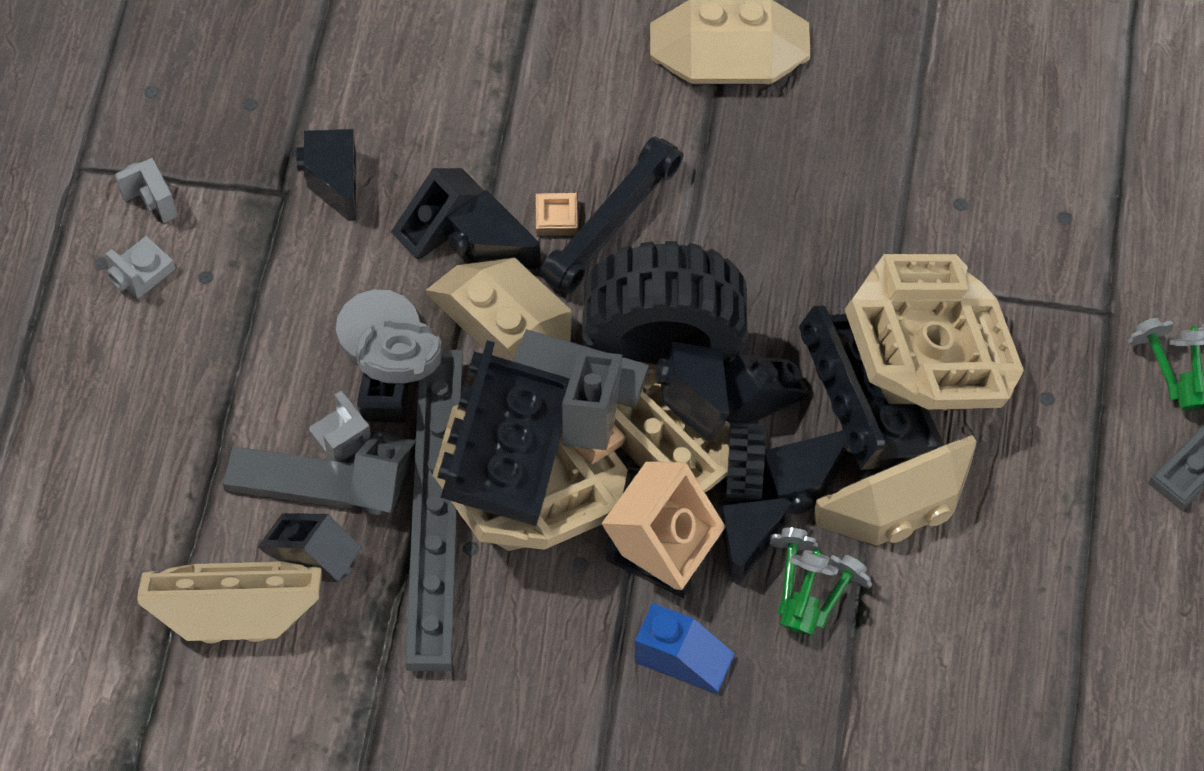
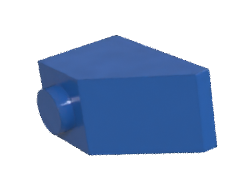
[635,603,734,695]

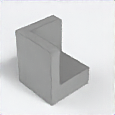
[309,391,371,463]

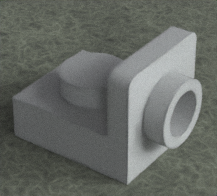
[115,158,178,223]
[105,236,175,300]

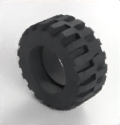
[583,241,748,367]

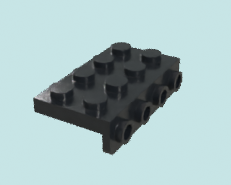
[799,305,944,470]
[437,340,570,526]

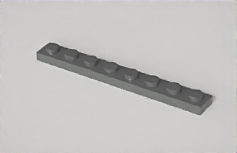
[406,350,463,671]

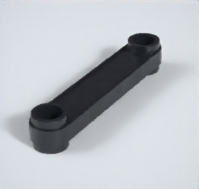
[540,136,684,294]

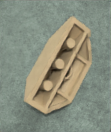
[650,0,810,84]
[426,258,572,361]
[614,362,730,493]
[814,435,976,546]
[137,562,322,643]

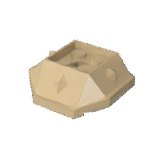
[845,254,1024,411]
[433,405,628,551]

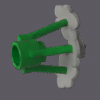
[1127,318,1204,410]
[770,527,872,636]

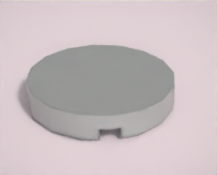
[336,289,420,364]
[356,319,442,384]

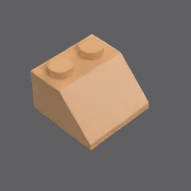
[601,462,726,590]

